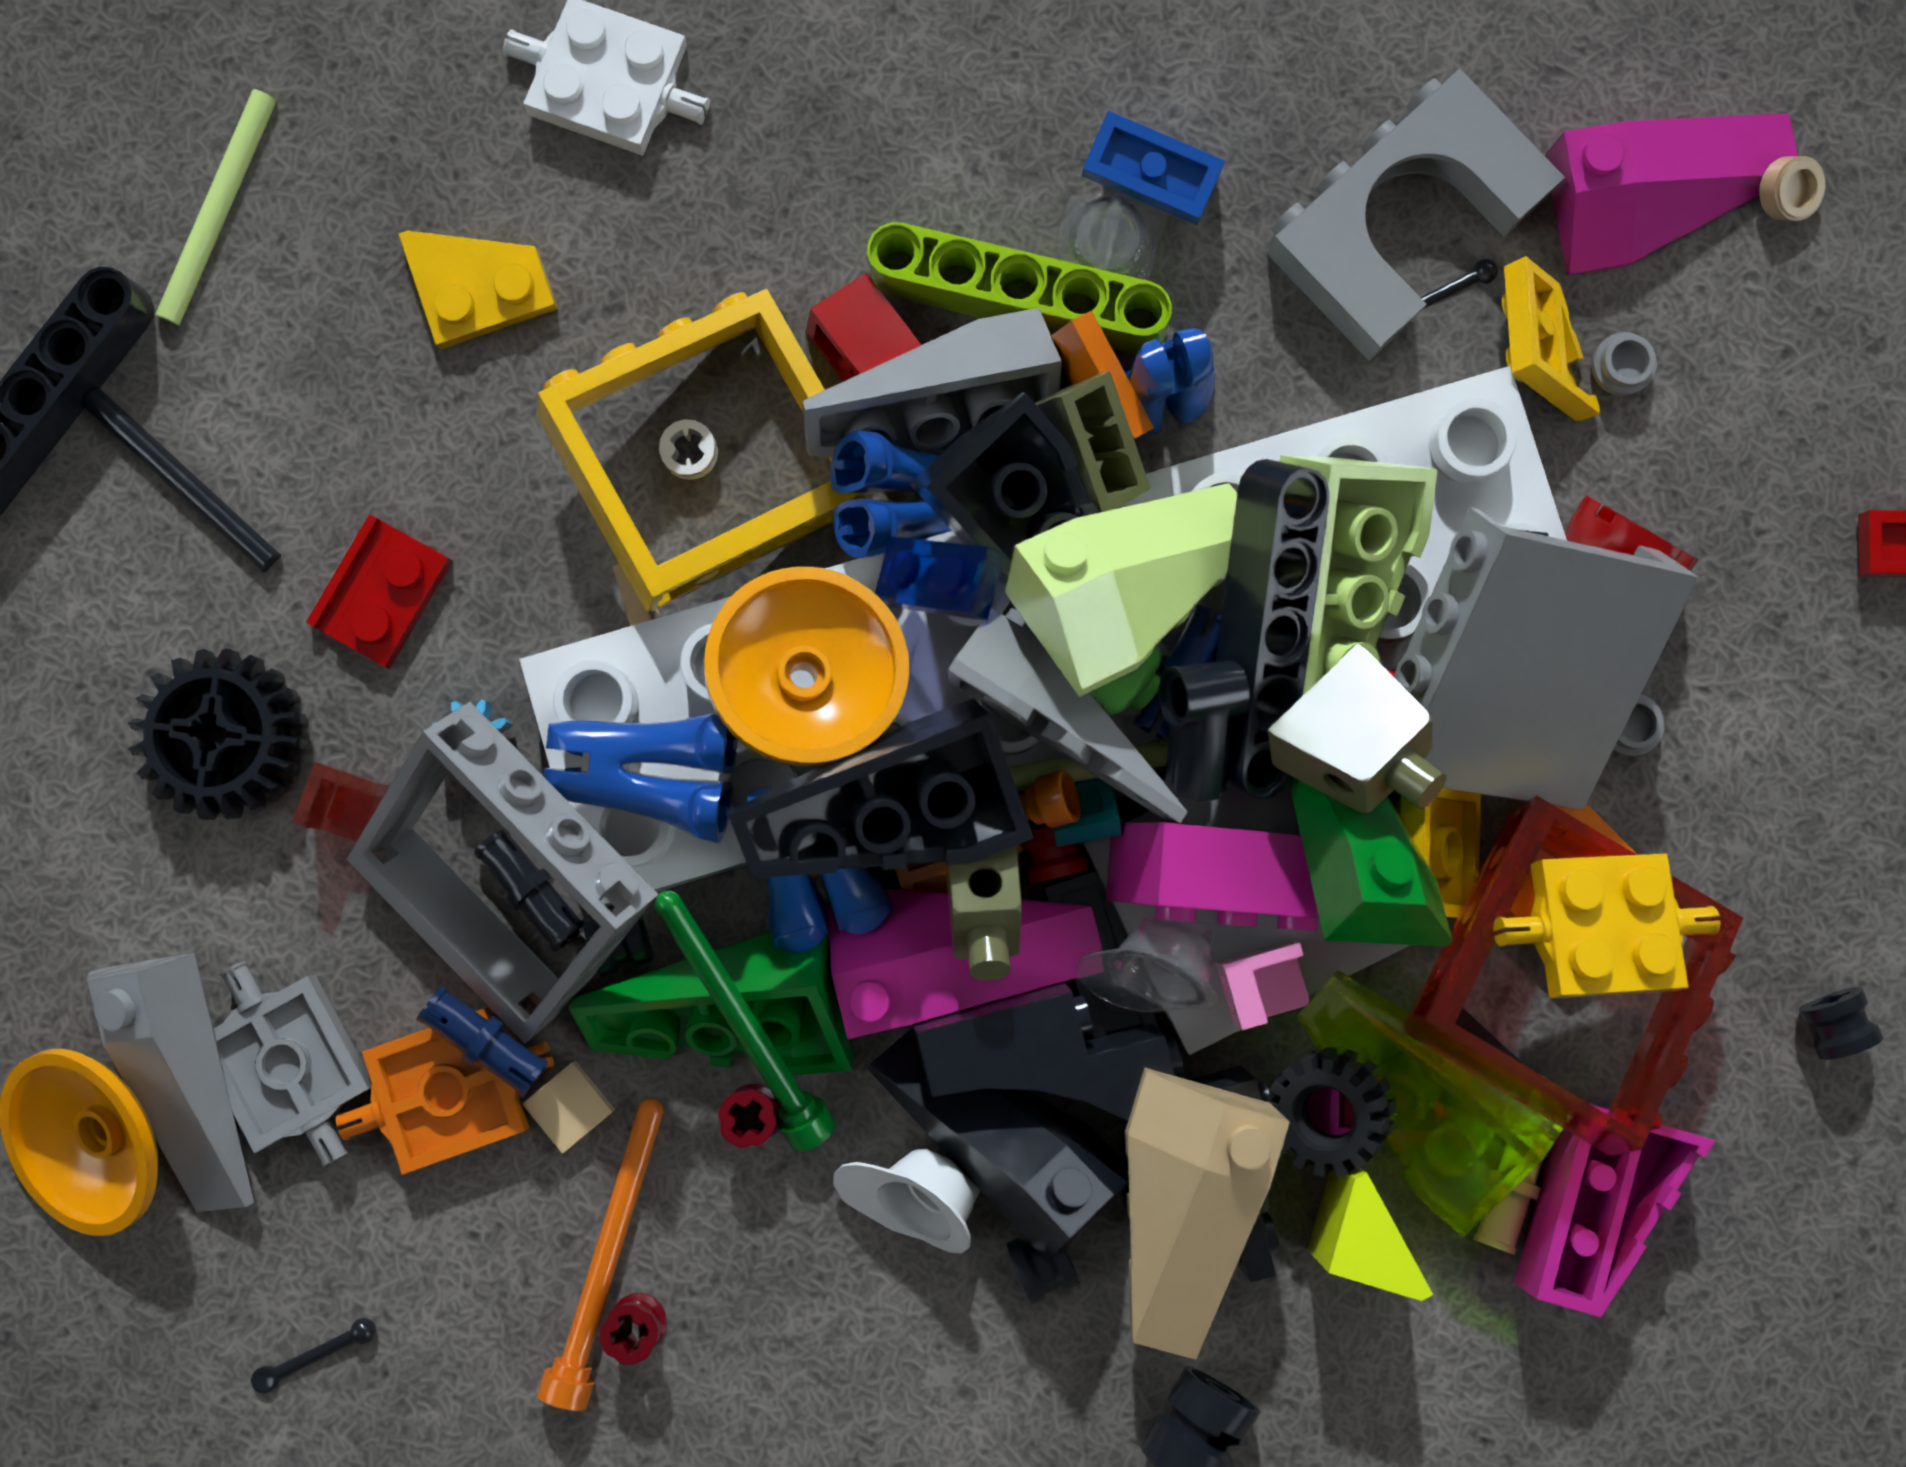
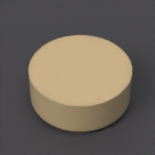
[1759,156,1825,221]

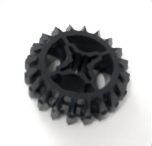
[128,648,309,820]

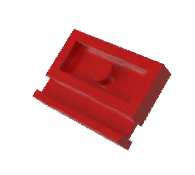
[306,514,453,669]

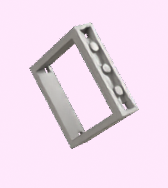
[346,701,659,1043]

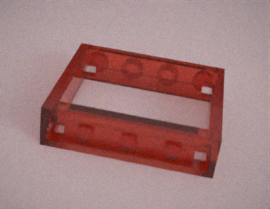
[1401,795,1744,1156]

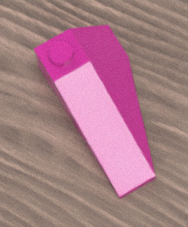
[827,887,1108,1039]

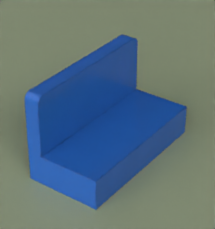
[1082,111,1225,225]

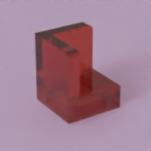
[293,762,390,842]

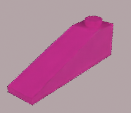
[1545,113,1798,276]

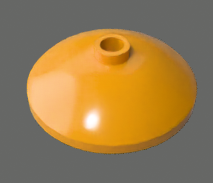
[704,567,909,766]
[0,1049,158,1236]

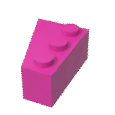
[1106,822,1319,931]
[1513,1095,1715,1318]

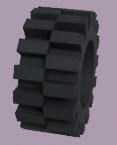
[1266,1047,1396,1177]

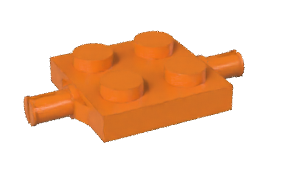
[336,1007,554,1175]

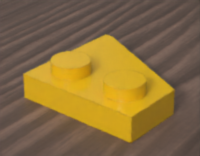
[398,230,558,350]
[1502,256,1600,421]

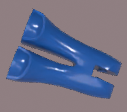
[1123,328,1215,437]
[830,430,952,558]
[543,713,738,843]
[747,777,893,953]

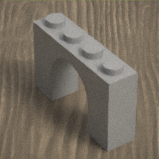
[1267,68,1565,361]

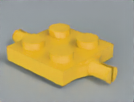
[1493,854,1720,999]

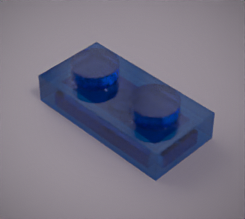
[875,536,1005,621]

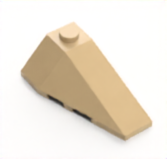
[1125,1068,1290,1360]

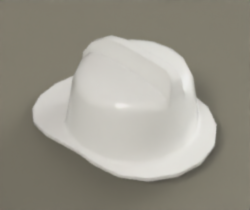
[833,1149,980,1253]

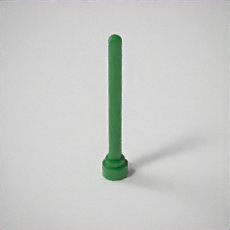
[654,891,836,1151]

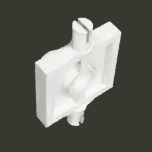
[503,0,710,156]

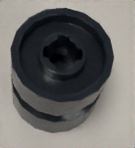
[1141,1366,1260,1467]

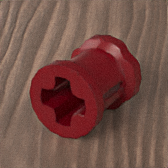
[718,1084,780,1148]
[599,1293,667,1365]

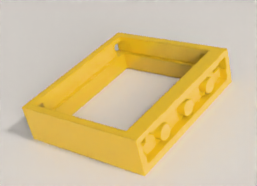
[536,288,875,614]

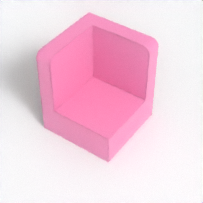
[1215,941,1309,1030]

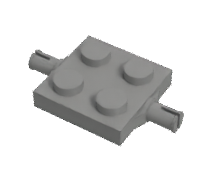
[213,961,372,1167]

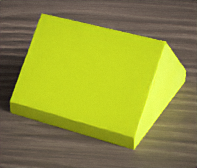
[1307,1168,1433,1301]

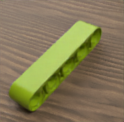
[867,222,1172,355]

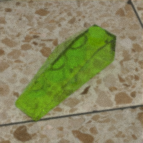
[1297,970,1566,1238]

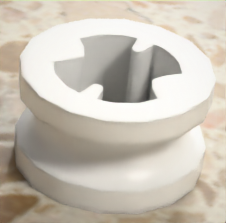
[659,419,718,480]

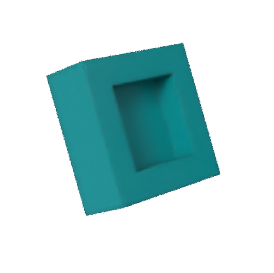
[1053,778,1121,847]

